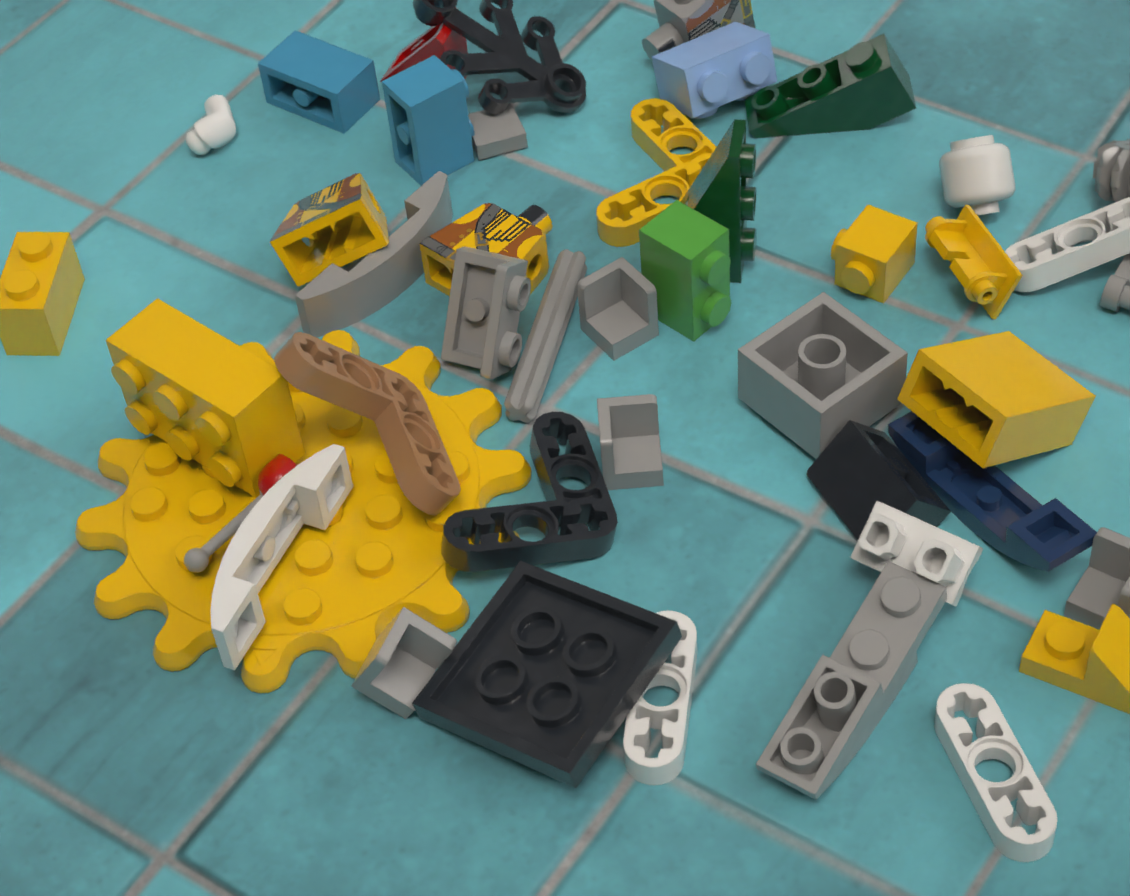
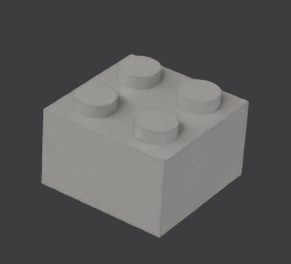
[738,292,908,459]

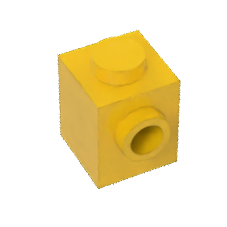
[831,204,918,304]

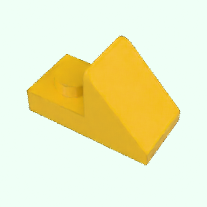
[1019,603,1130,714]

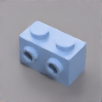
[652,21,778,119]

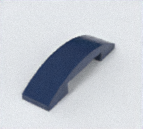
[888,411,1097,572]

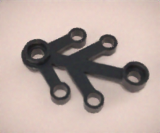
[413,0,586,114]

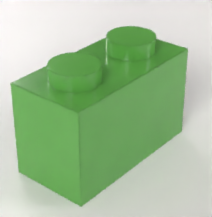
[639,200,731,342]

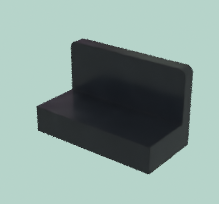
[807,420,951,539]

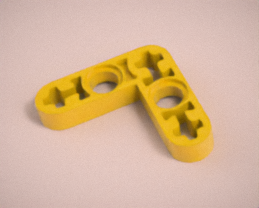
[596,98,716,247]

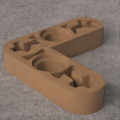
[274,332,461,515]

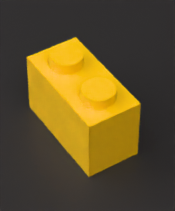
[0,231,85,356]

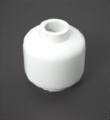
[939,135,1016,216]

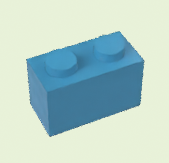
[258,30,380,134]
[382,55,475,186]

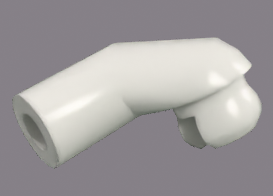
[186,95,236,155]

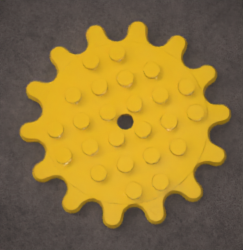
[75,330,532,693]

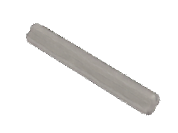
[504,249,587,423]

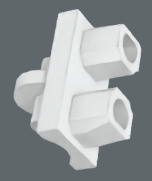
[850,501,983,607]

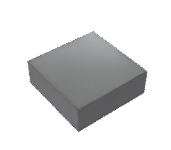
[468,103,528,160]

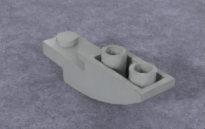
[756,561,947,800]

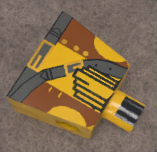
[270,173,389,287]
[419,203,553,297]

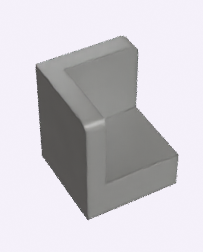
[577,257,659,361]
[597,394,664,490]
[1064,527,1130,630]
[351,607,457,719]

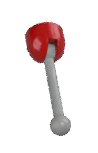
[184,454,297,572]

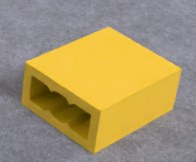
[897,331,1096,468]

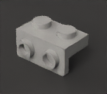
[441,246,531,379]

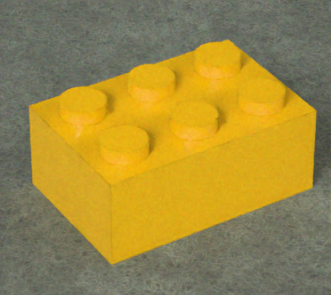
[106,298,305,498]

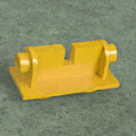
[925,205,1023,319]

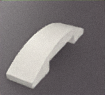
[210,444,353,670]

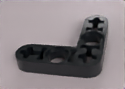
[441,412,618,572]

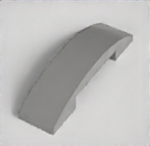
[295,171,453,338]

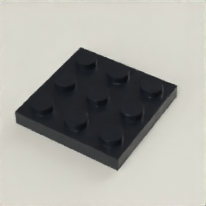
[412,561,682,788]

